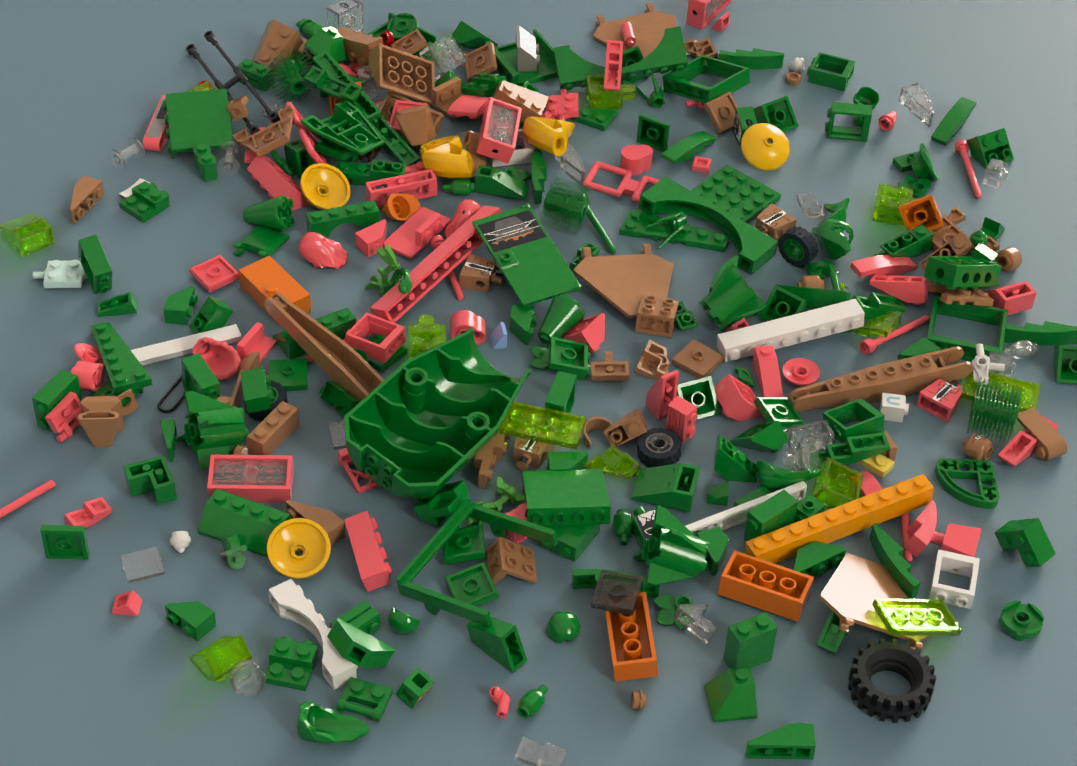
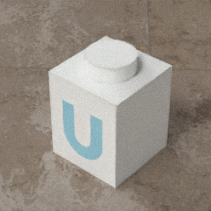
[879,393,909,422]

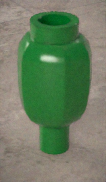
[443,179,474,196]
[613,509,633,545]
[517,684,548,718]

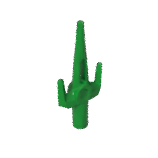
[271,149,295,177]

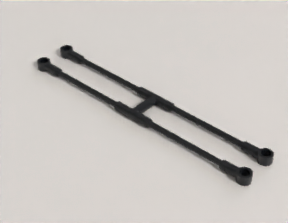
[186,31,280,135]

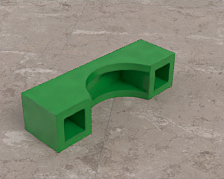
[306,200,380,238]

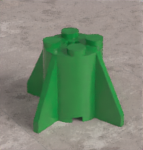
[698,262,767,331]
[177,391,249,471]
[632,505,709,586]

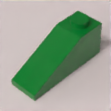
[745,723,816,760]

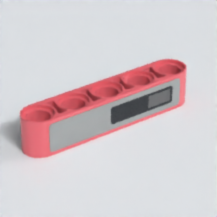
[143,95,169,152]

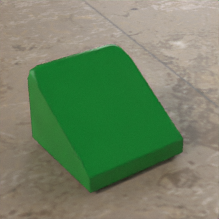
[707,482,729,506]

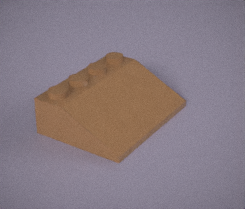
[369,43,435,105]

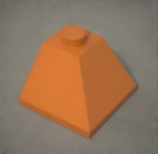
[898,194,944,231]

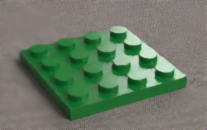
[691,165,781,224]

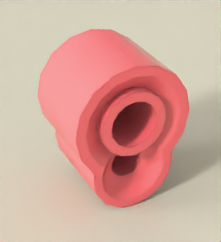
[620,144,653,175]
[450,310,486,345]
[71,361,104,392]

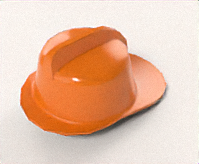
[382,193,421,221]

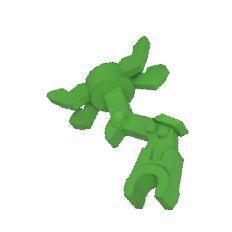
[365,244,400,291]
[468,476,526,527]

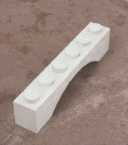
[268,579,358,690]

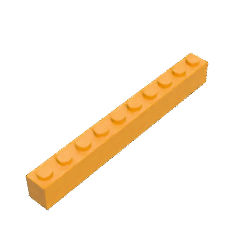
[745,474,934,564]

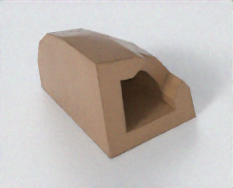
[236,352,261,379]

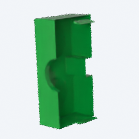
[319,381,359,416]

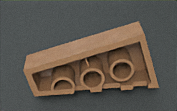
[337,27,383,72]

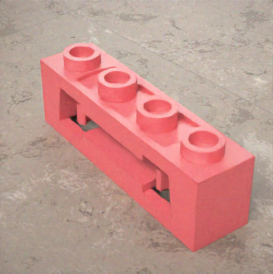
[365,169,437,208]

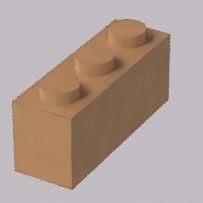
[247,401,300,455]

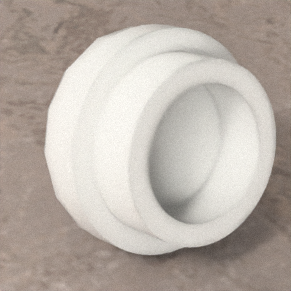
[788,57,805,73]
[170,531,191,553]

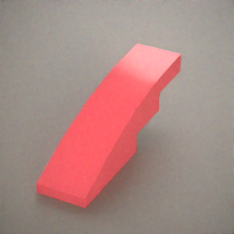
[604,40,623,91]
[850,255,918,278]
[998,416,1058,467]

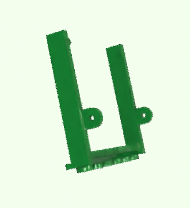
[396,498,558,627]

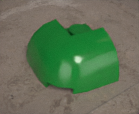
[413,480,469,525]

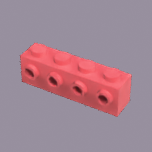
[344,510,393,592]

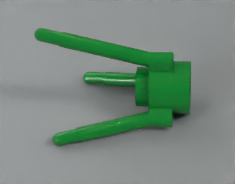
[635,74,665,108]
[646,211,687,249]

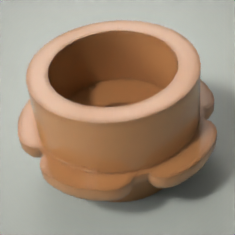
[631,689,647,712]

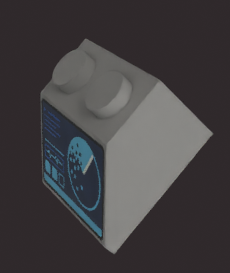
[516,26,540,72]

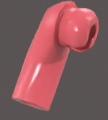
[489,686,510,718]

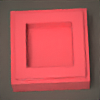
[692,156,712,174]

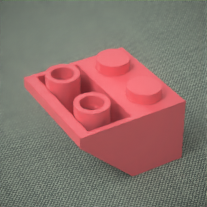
[984,281,1037,316]

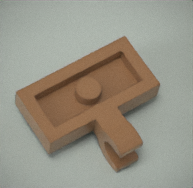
[590,352,630,381]

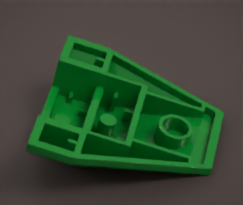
[301,101,384,155]

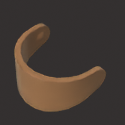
[583,416,612,448]

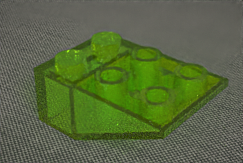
[0,213,55,256]

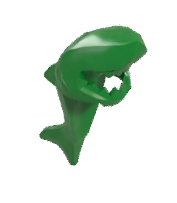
[812,198,854,259]

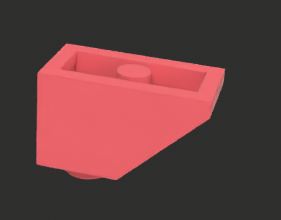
[355,219,387,257]

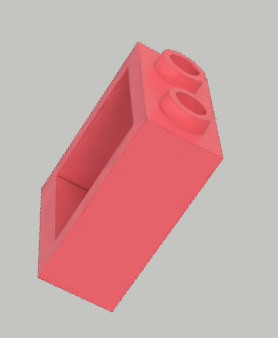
[345,313,406,363]

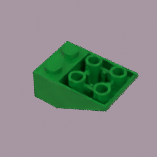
[631,463,700,512]

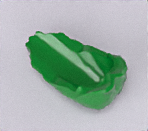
[756,460,822,490]
[297,701,369,743]

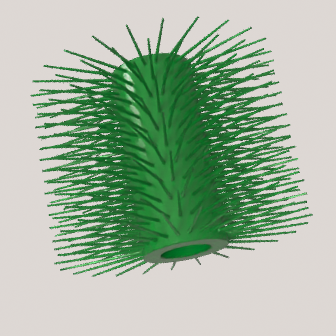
[266,48,319,105]
[538,176,593,237]
[967,377,1023,443]

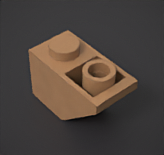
[603,408,648,449]

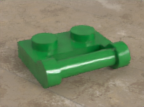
[336,677,393,722]

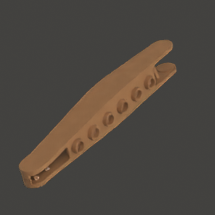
[264,293,384,403]
[788,346,974,412]

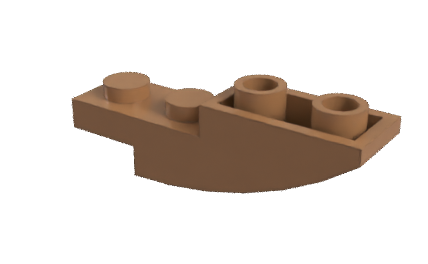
[474,419,512,489]

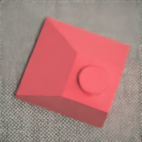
[561,312,605,354]

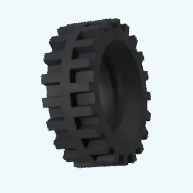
[848,638,936,723]

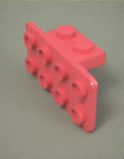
[383,207,450,259]

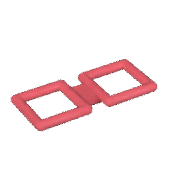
[286,102,328,164]
[583,161,660,204]

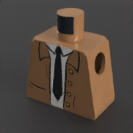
[755,204,797,240]
[459,254,504,292]
[513,425,555,470]

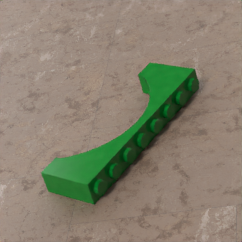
[553,26,688,90]
[639,176,778,275]

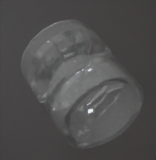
[783,446,819,472]

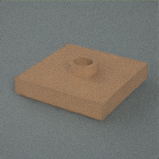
[391,29,428,54]
[464,42,497,82]
[703,92,738,134]
[671,339,724,379]

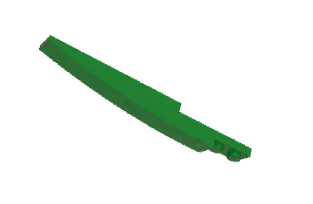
[312,51,420,166]

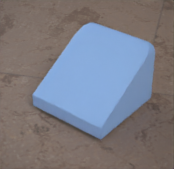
[490,322,507,349]

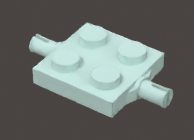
[33,260,87,288]

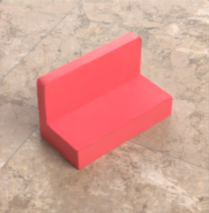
[237,322,277,363]

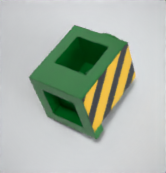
[396,668,435,708]

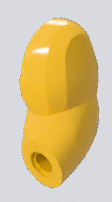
[523,117,575,157]
[420,136,475,178]

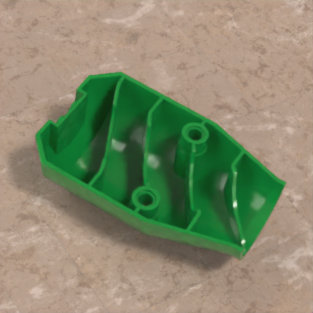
[344,328,532,500]

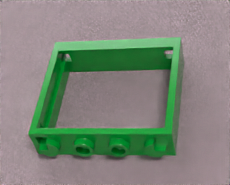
[662,55,751,104]
[927,296,1008,364]

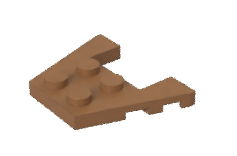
[232,105,294,157]
[930,207,1000,256]
[928,281,994,306]

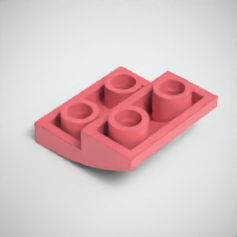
[448,95,490,119]

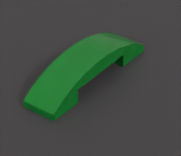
[304,66,363,102]

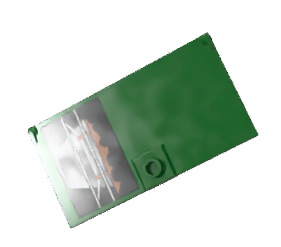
[472,204,582,307]

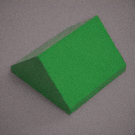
[758,285,807,321]
[676,376,720,419]

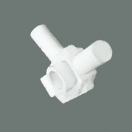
[972,344,1005,385]

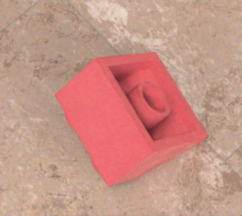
[714,374,763,422]

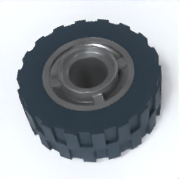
[638,427,681,468]

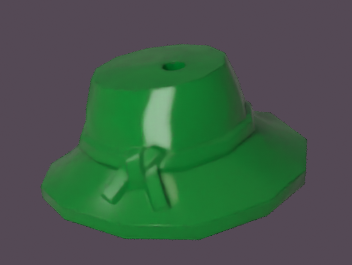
[910,143,939,180]

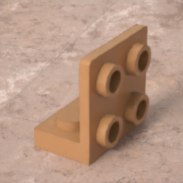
[432,77,464,120]
[635,295,679,338]
[485,537,537,585]

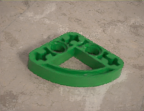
[935,458,999,509]

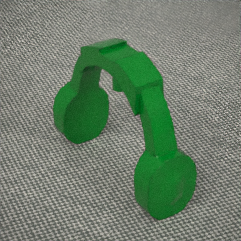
[380,268,412,298]

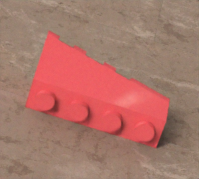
[247,155,311,211]

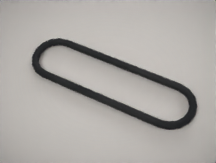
[158,376,185,413]

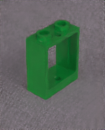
[807,52,856,91]
[825,102,872,142]
[78,235,112,294]
[181,353,220,399]
[544,371,577,434]
[822,398,884,443]

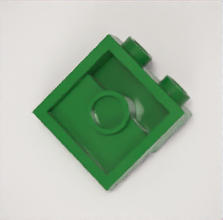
[461,72,507,97]
[316,141,360,162]
[119,181,170,223]
[549,336,591,381]
[263,636,318,691]

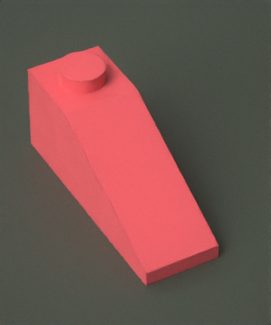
[870,275,928,305]
[752,345,783,397]
[646,370,679,420]

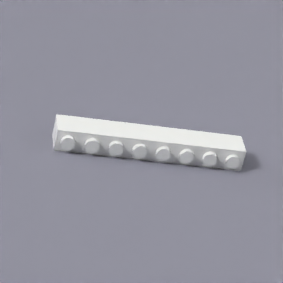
[717,299,865,363]

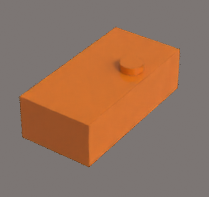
[239,256,311,326]
[718,550,814,622]
[603,592,658,682]

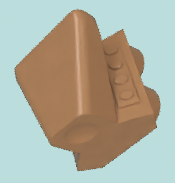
[395,105,437,146]
[78,396,124,447]

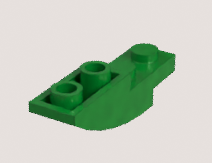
[336,160,406,185]

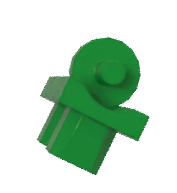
[220,535,248,569]

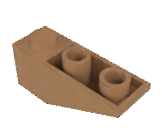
[70,175,104,224]
[918,231,975,272]
[285,500,346,545]

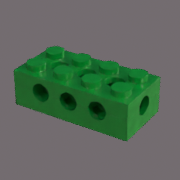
[924,256,1002,290]

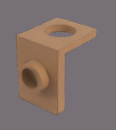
[116,389,139,417]

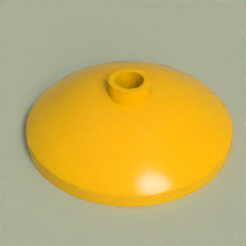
[741,123,790,171]
[300,163,351,210]
[267,518,331,579]

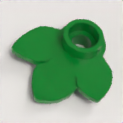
[502,166,531,186]
[898,175,931,197]
[805,260,840,279]
[529,344,555,370]
[653,594,693,630]

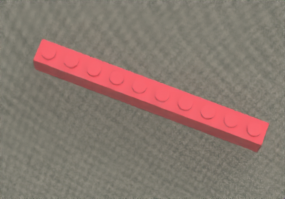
[370,206,501,323]

